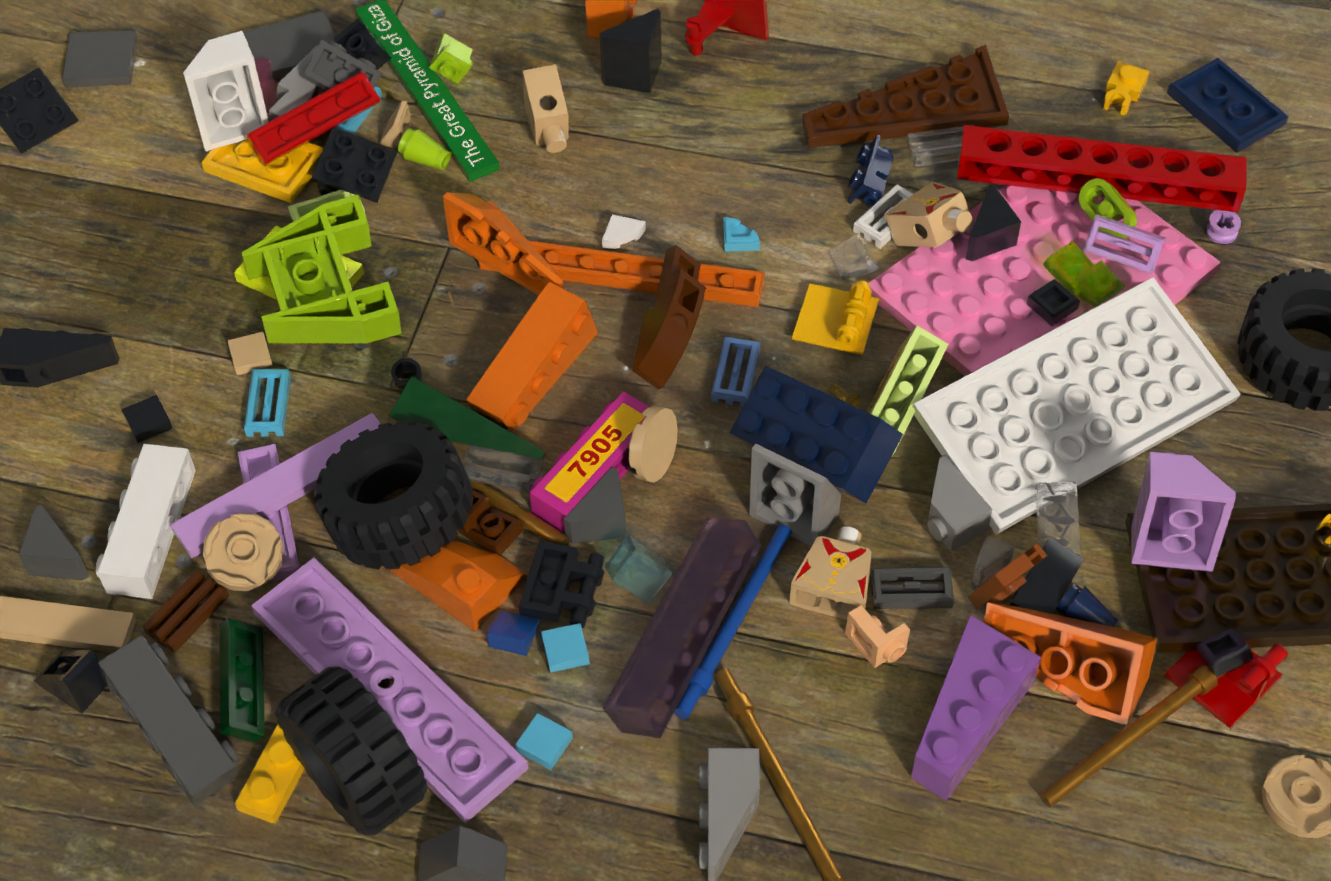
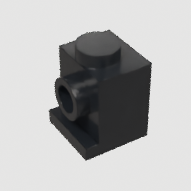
[333,18,391,70]

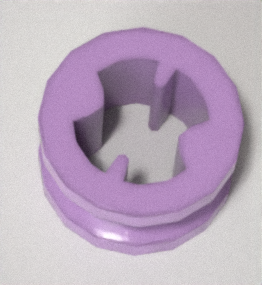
[1206,210,1241,244]

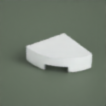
[602,215,646,249]

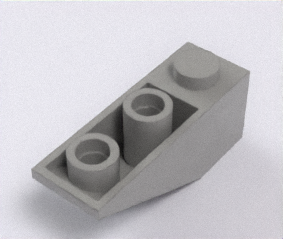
[699,748,760,881]

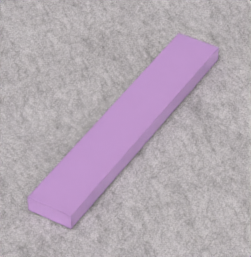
[170,413,381,559]

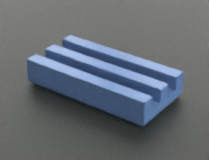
[711,337,761,407]

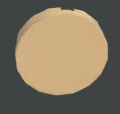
[628,405,678,483]
[203,513,284,591]
[1261,755,1331,838]

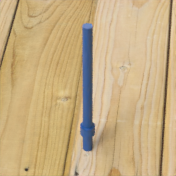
[673,525,792,719]

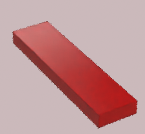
[246,71,381,166]

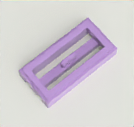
[1083,214,1166,274]

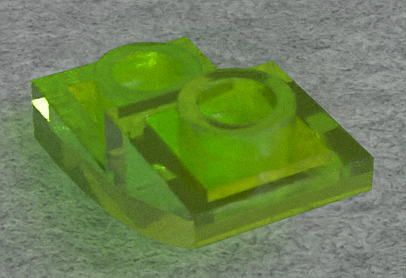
[1043,241,1125,307]

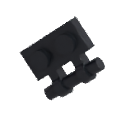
[518,540,605,628]

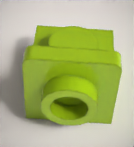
[429,33,473,84]

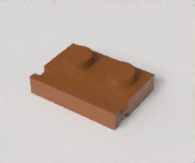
[968,543,1047,609]

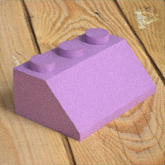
[1131,452,1236,572]

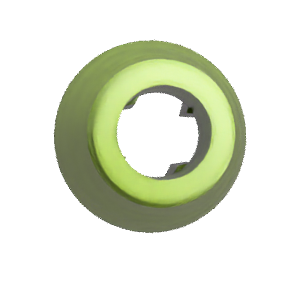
[398,128,451,171]

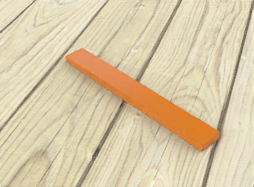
[479,240,765,307]

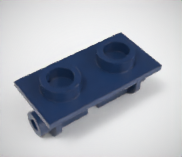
[848,135,894,206]

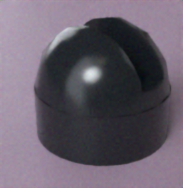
[391,358,422,390]

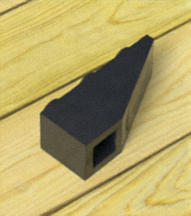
[0,328,120,388]

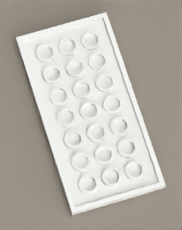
[912,277,1241,534]

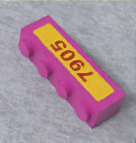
[529,391,650,534]

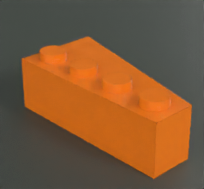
[466,282,598,433]

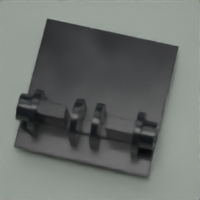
[0,67,79,154]
[311,127,398,203]

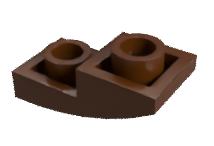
[456,490,524,556]

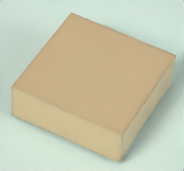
[228,332,273,376]

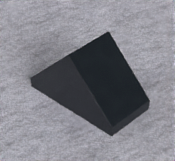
[966,185,1021,261]
[34,650,106,714]

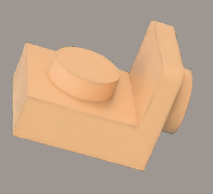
[845,605,910,668]

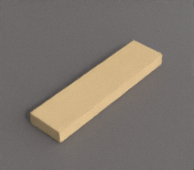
[0,596,137,653]

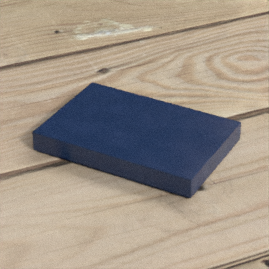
[1167,58,1289,153]

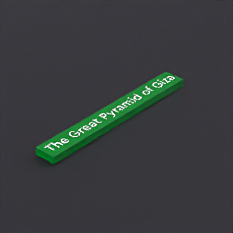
[355,0,500,182]

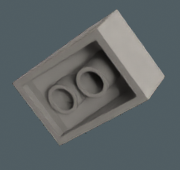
[749,444,841,547]

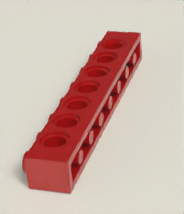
[957,125,1247,212]

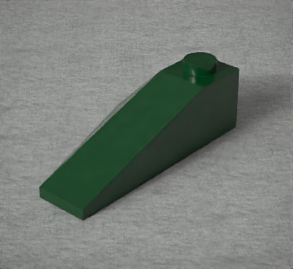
[389,376,546,460]

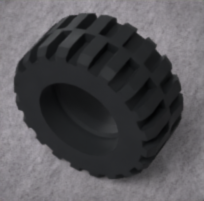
[1237,268,1331,411]
[314,421,473,570]
[275,666,428,836]

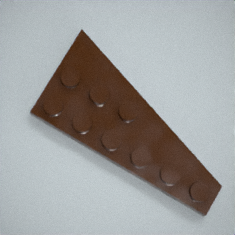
[802,45,1009,148]

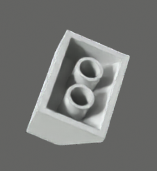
[183,31,269,151]

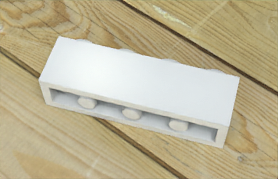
[96,444,196,599]

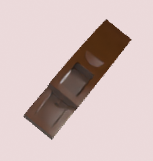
[633,245,706,389]

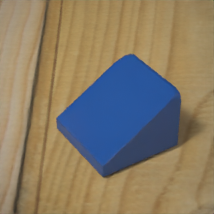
[487,610,540,656]

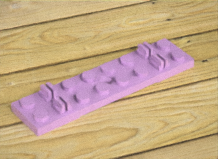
[251,558,529,824]

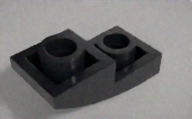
[1009,538,1084,614]

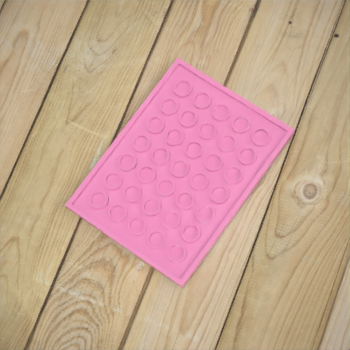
[869,185,1221,376]

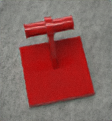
[685,0,769,56]
[1165,643,1288,729]

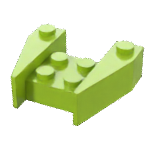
[241,195,402,344]

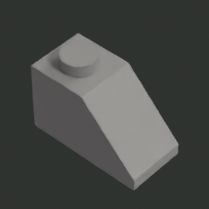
[927,455,992,552]

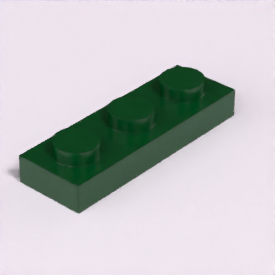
[220,618,265,743]

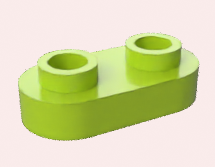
[1079,179,1137,239]

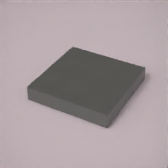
[62,30,138,87]

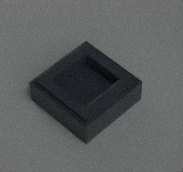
[1026,279,1080,326]
[121,394,173,443]
[1196,628,1254,677]

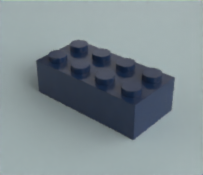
[729,366,903,503]

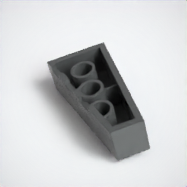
[98,635,239,806]

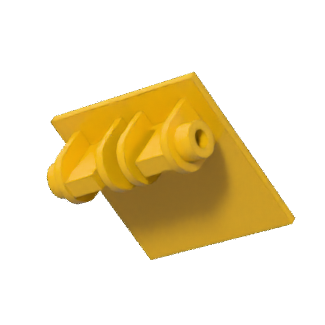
[792,280,879,355]

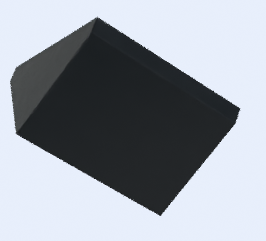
[599,9,662,93]

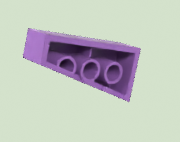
[911,615,1041,801]

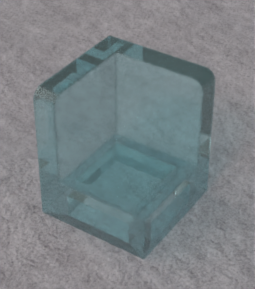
[605,535,673,603]

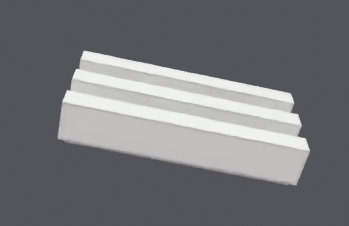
[853,184,913,249]

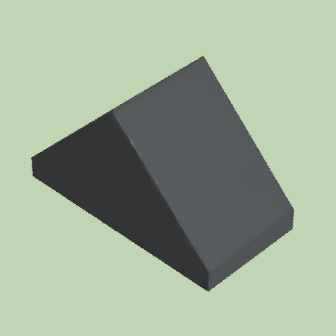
[564,467,626,544]
[19,504,89,581]
[418,825,507,881]

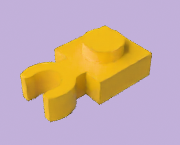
[1103,61,1150,115]

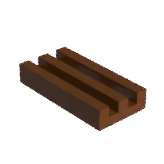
[142,570,229,653]

